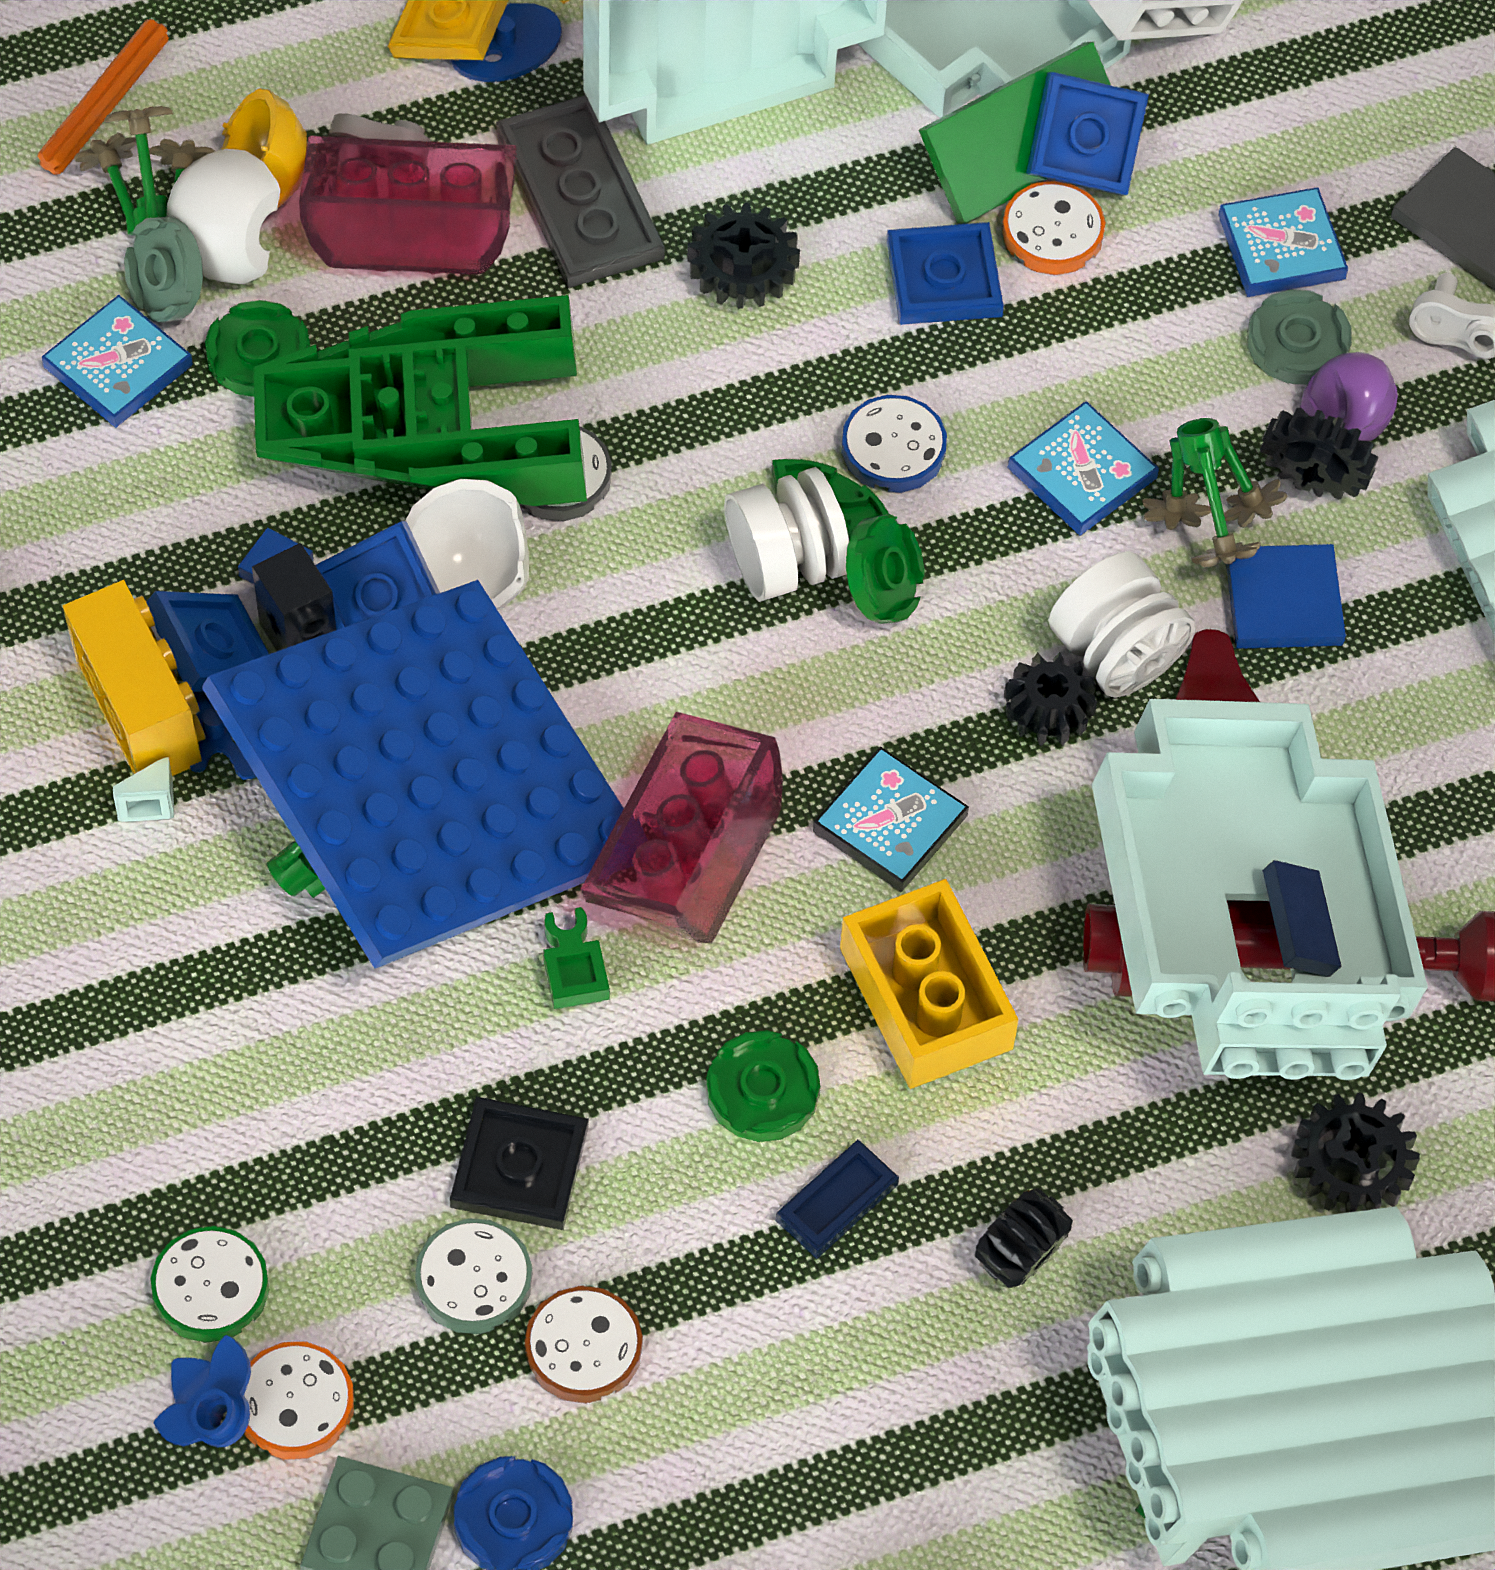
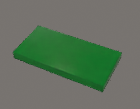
[919,41,1111,224]

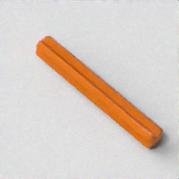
[38,19,169,175]

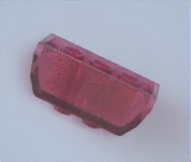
[299,136,516,275]
[581,712,783,943]

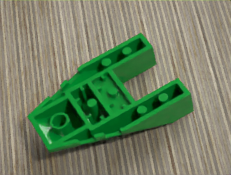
[253,295,587,506]

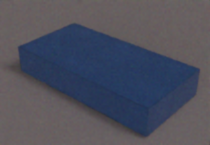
[1262,860,1342,977]
[776,1139,899,1259]

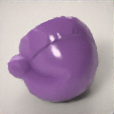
[1300,352,1398,442]

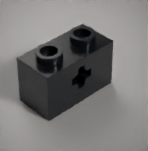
[252,543,336,651]

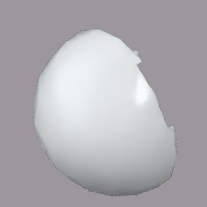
[167,149,280,284]
[405,479,529,610]

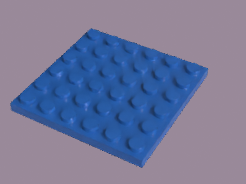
[202,580,649,969]

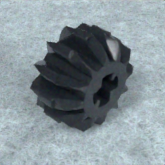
[1004,652,1097,747]
[975,1188,1073,1288]

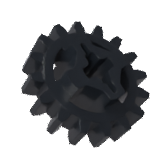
[687,203,800,309]
[1260,408,1378,500]
[1291,1092,1420,1213]

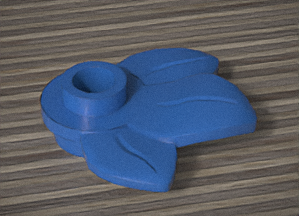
[154,1335,251,1447]

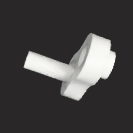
[1409,273,1495,358]

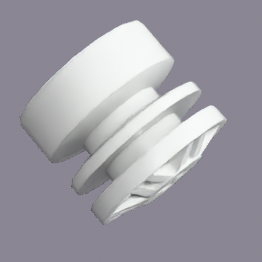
[724,467,849,602]
[1048,551,1196,698]

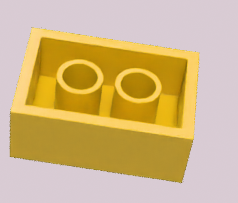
[62,580,205,776]
[840,879,1019,1089]

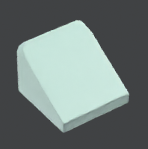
[113,757,174,822]

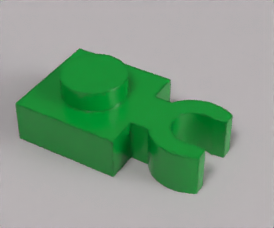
[543,907,610,1009]

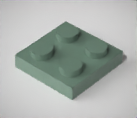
[300,1456,454,1570]

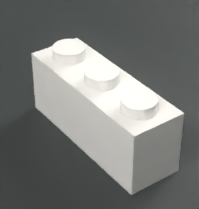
[1087,0,1244,41]

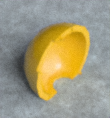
[221,88,308,208]

